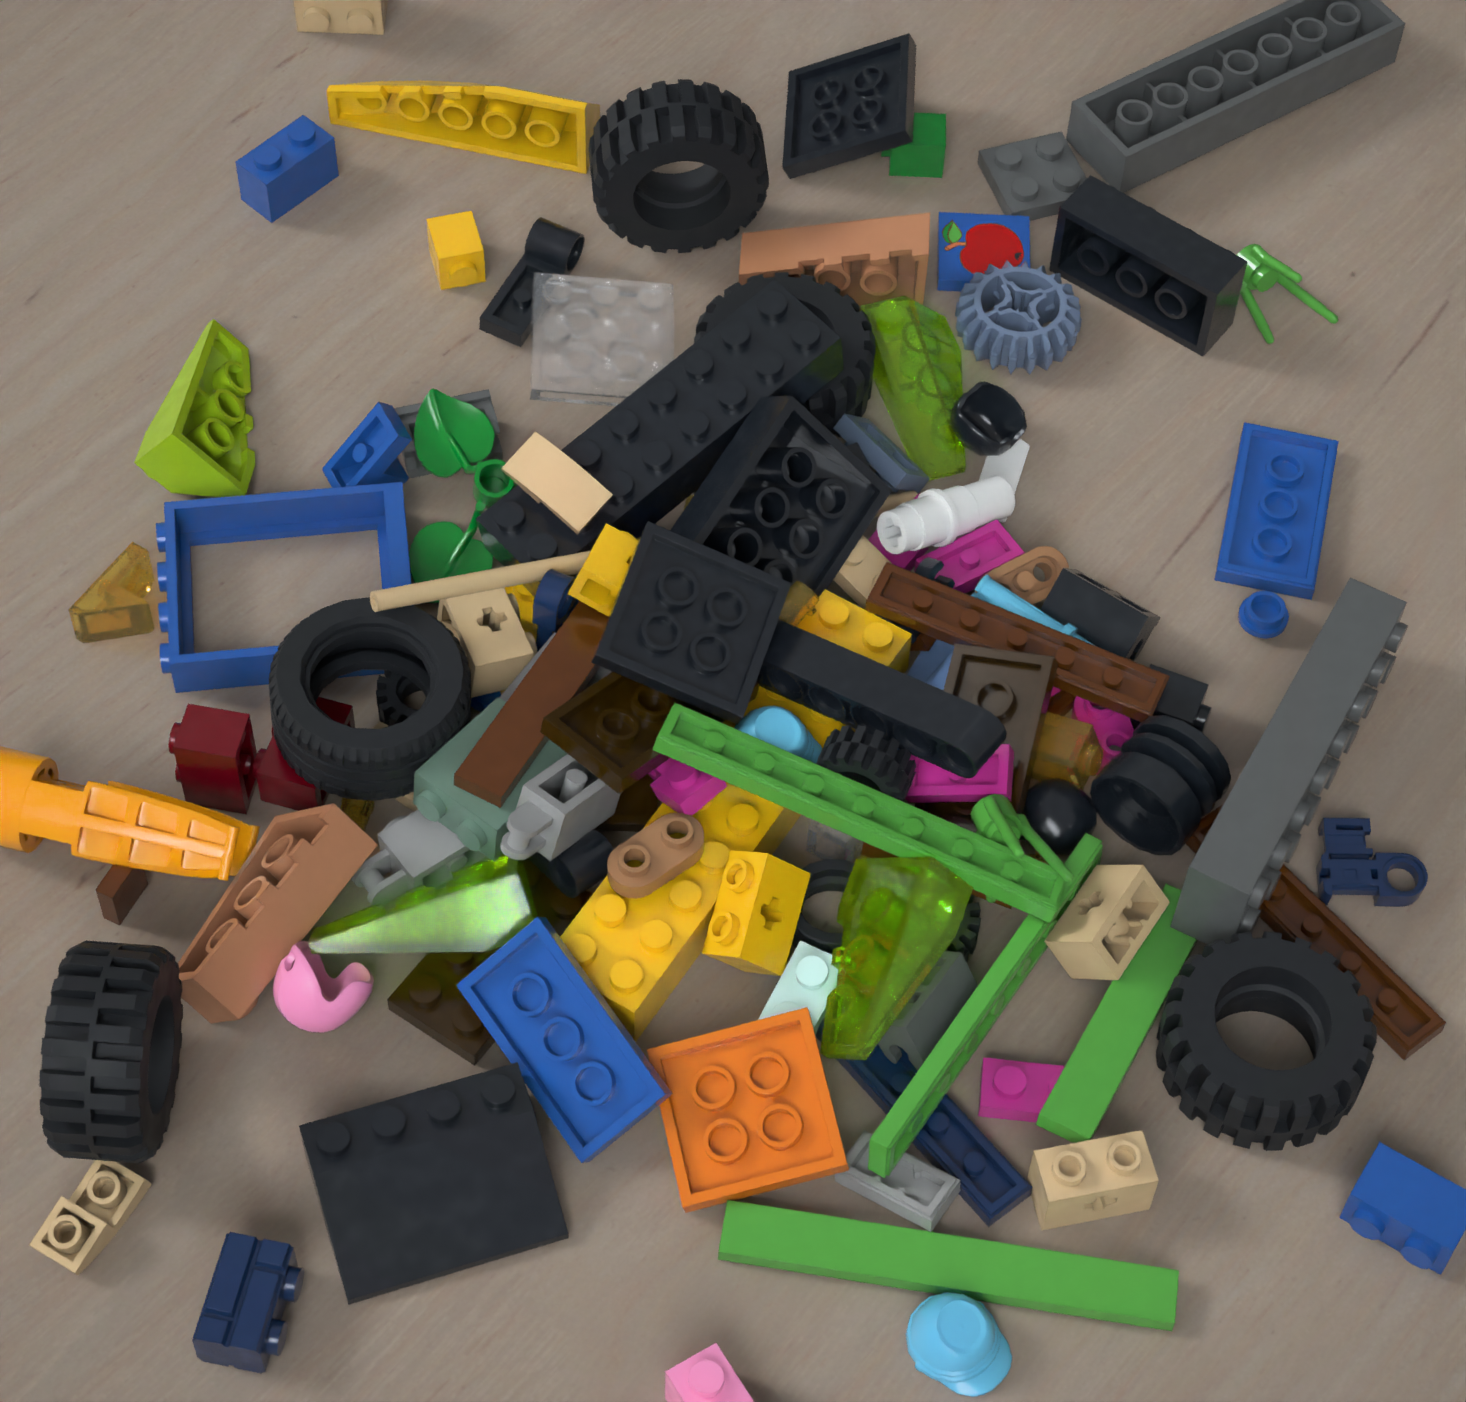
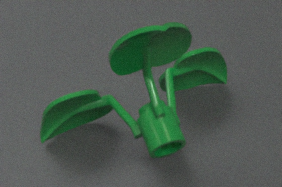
[409,388,517,604]

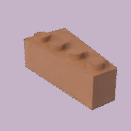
[739,212,930,317]

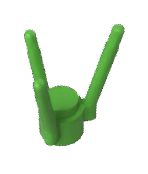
[1237,244,1338,344]
[971,794,1073,903]

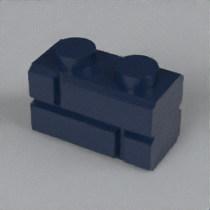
[192,1232,304,1374]

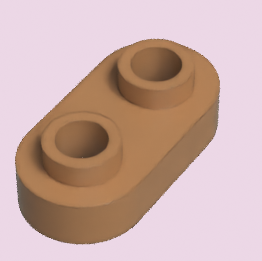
[976,546,1069,605]
[607,813,704,898]

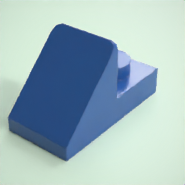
[322,402,412,488]

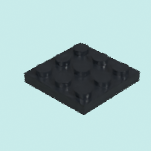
[782,33,916,179]
[591,521,791,725]

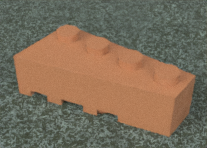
[178,803,378,1023]

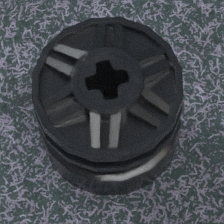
[1090,715,1231,855]

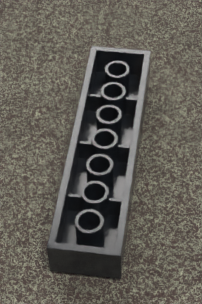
[476,279,844,597]

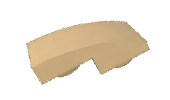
[501,431,613,535]
[29,1160,152,1275]

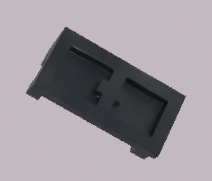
[1040,568,1161,661]

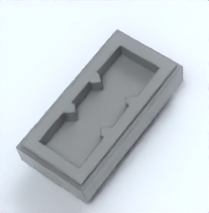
[835,1130,960,1232]

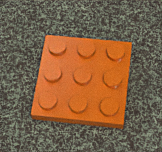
[647,1007,849,1213]

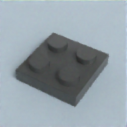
[977,131,1087,221]

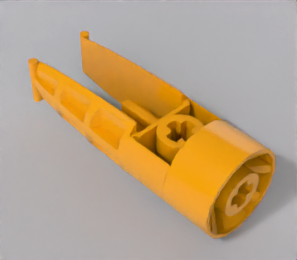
[0,746,260,881]

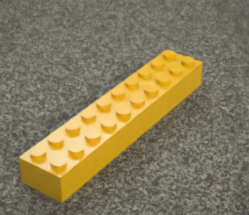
[560,589,912,1042]

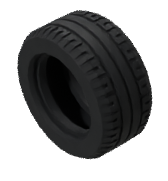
[269,597,471,801]

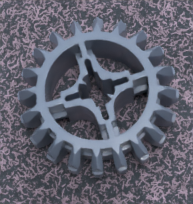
[955,260,1082,375]

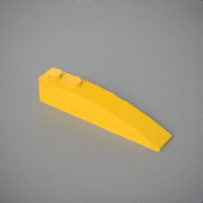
[326,80,600,174]

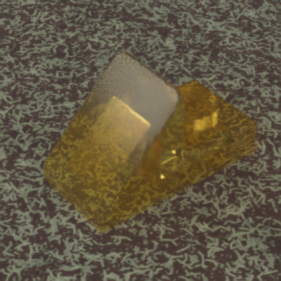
[68,542,155,643]

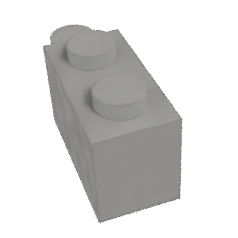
[500,754,621,861]
[351,810,491,908]

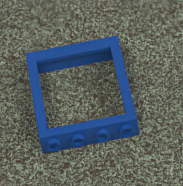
[156,482,414,693]

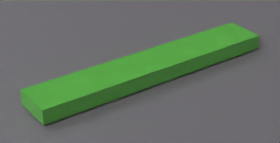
[1036,884,1198,1143]

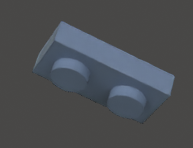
[833,413,930,493]

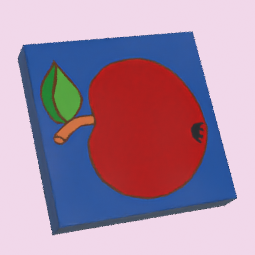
[937,212,1030,292]

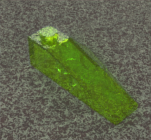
[860,296,966,481]
[308,854,538,954]
[820,857,973,1060]

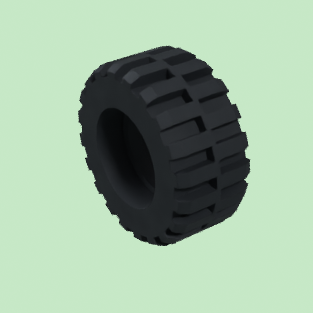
[588,79,769,253]
[694,272,876,438]
[1156,931,1377,1151]
[39,941,183,1163]

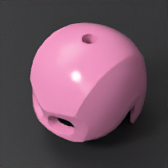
[273,941,374,1033]

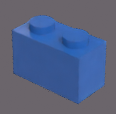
[235,115,339,223]
[1339,1142,1466,1275]

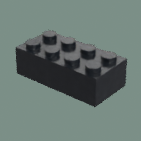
[1049,175,1248,357]

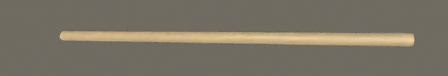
[370,490,918,612]

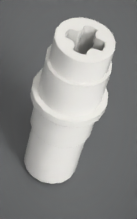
[877,476,1015,554]

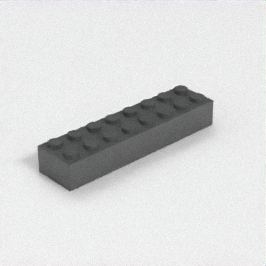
[1066,0,1405,193]
[1170,578,1408,945]

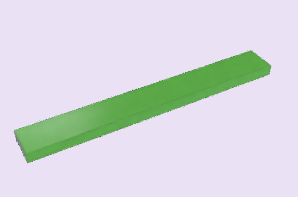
[652,702,1066,923]
[868,833,1103,1178]
[718,1200,1179,1331]

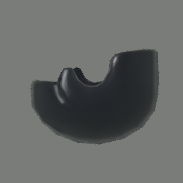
[950,382,1027,456]
[1019,778,1097,855]

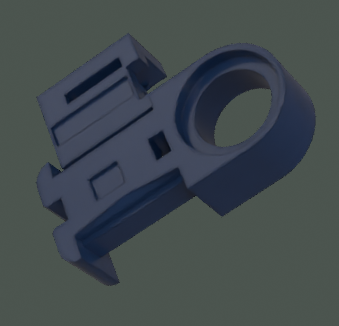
[532,569,579,652]
[1316,818,1428,907]

